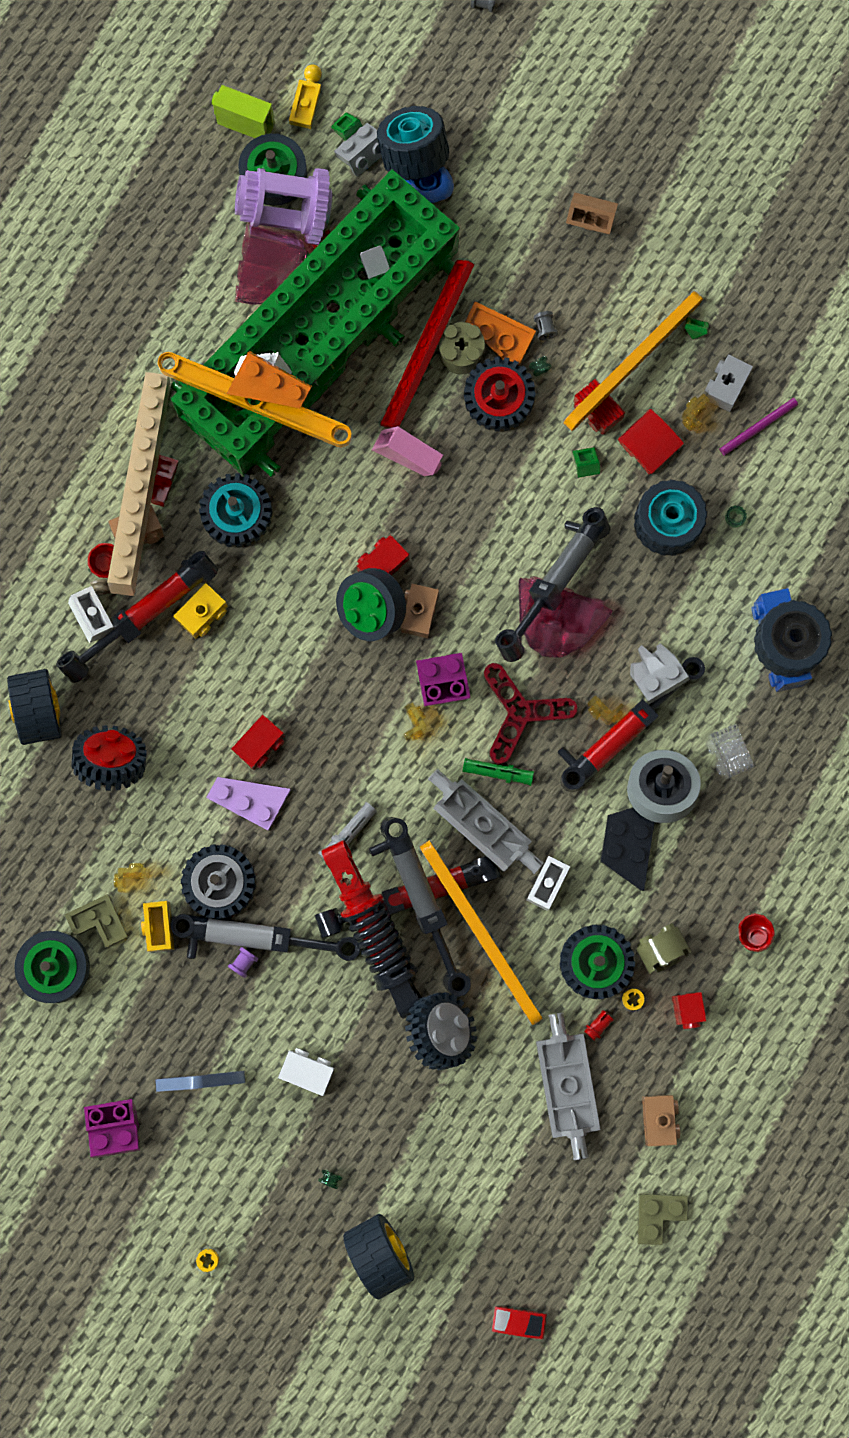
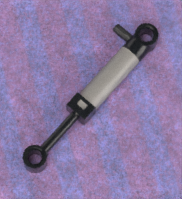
[171,914,361,961]

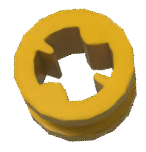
[622,989,644,1010]
[196,1248,219,1272]

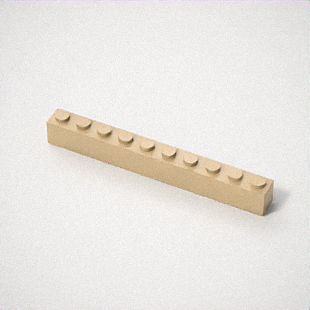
[107,372,171,596]

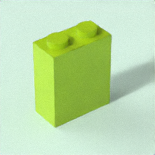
[212,85,275,138]

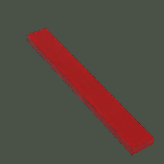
[380,260,475,429]

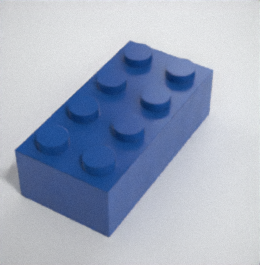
[752,588,812,692]

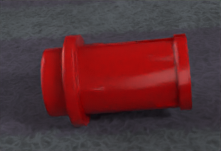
[584,1010,614,1041]

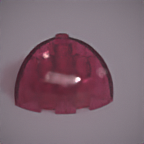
[235,222,307,305]

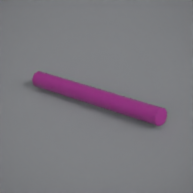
[719,398,798,456]

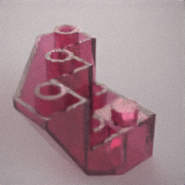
[519,576,613,658]

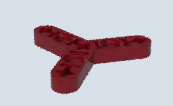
[484,663,578,765]

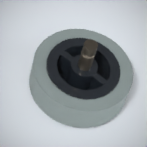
[627,750,701,823]

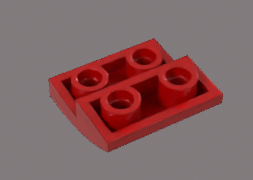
[617,409,684,474]

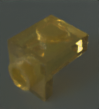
[681,393,710,434]
[587,695,625,725]
[404,702,426,741]
[114,863,150,893]

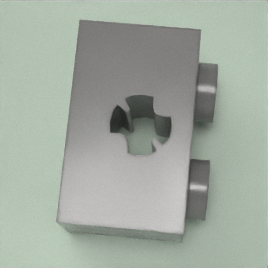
[704,354,753,412]

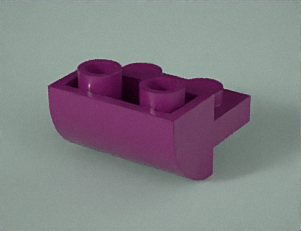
[416,653,470,706]
[84,1099,140,1158]

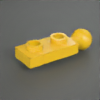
[289,64,322,129]

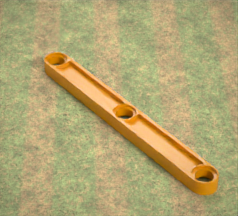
[563,291,703,431]
[158,352,352,448]
[419,840,543,1025]

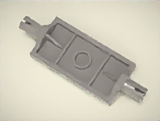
[428,769,544,874]
[536,1012,600,1160]

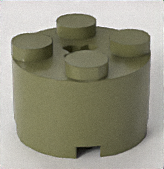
[439,322,485,375]
[636,923,692,975]

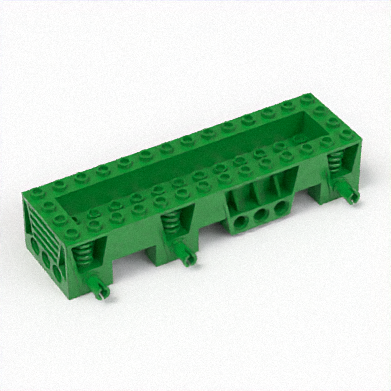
[170,169,460,478]

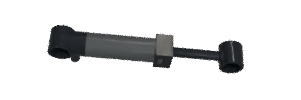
[495,507,611,662]
[369,817,471,997]

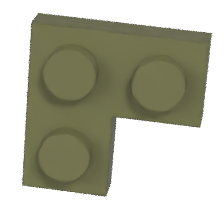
[65,894,128,947]
[637,1194,688,1245]

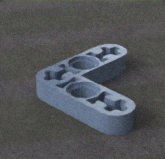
[155,1071,246,1092]

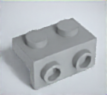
[334,123,382,177]

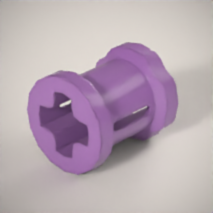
[228,947,259,978]

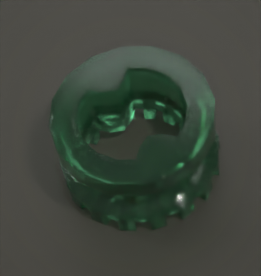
[529,356,552,377]
[725,505,747,528]
[318,1169,342,1189]

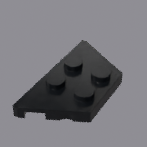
[600,807,654,891]

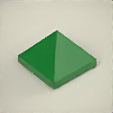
[685,317,709,340]

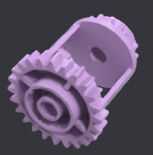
[235,168,332,245]

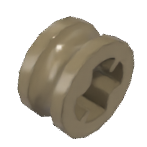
[90,579,111,596]

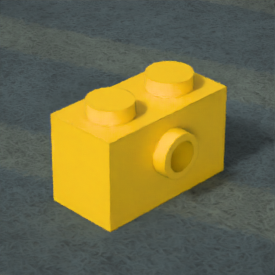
[173,583,228,639]
[141,901,175,952]

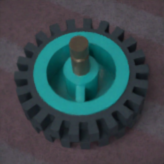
[199,473,272,548]

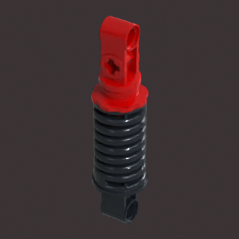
[322,840,422,1019]

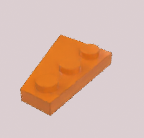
[465,302,536,366]
[227,351,312,408]

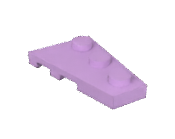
[206,777,291,831]

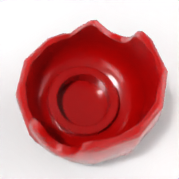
[87,543,114,578]
[738,913,775,952]

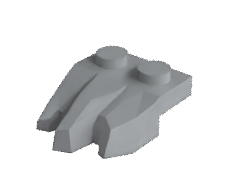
[630,643,690,704]

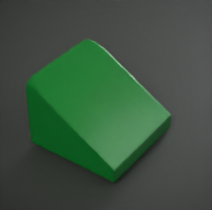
[331,112,363,141]
[573,447,600,478]

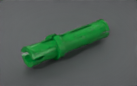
[462,758,534,786]

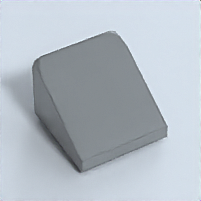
[360,246,390,280]

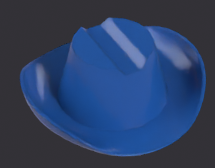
[404,166,454,203]

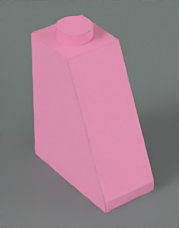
[372,426,443,476]

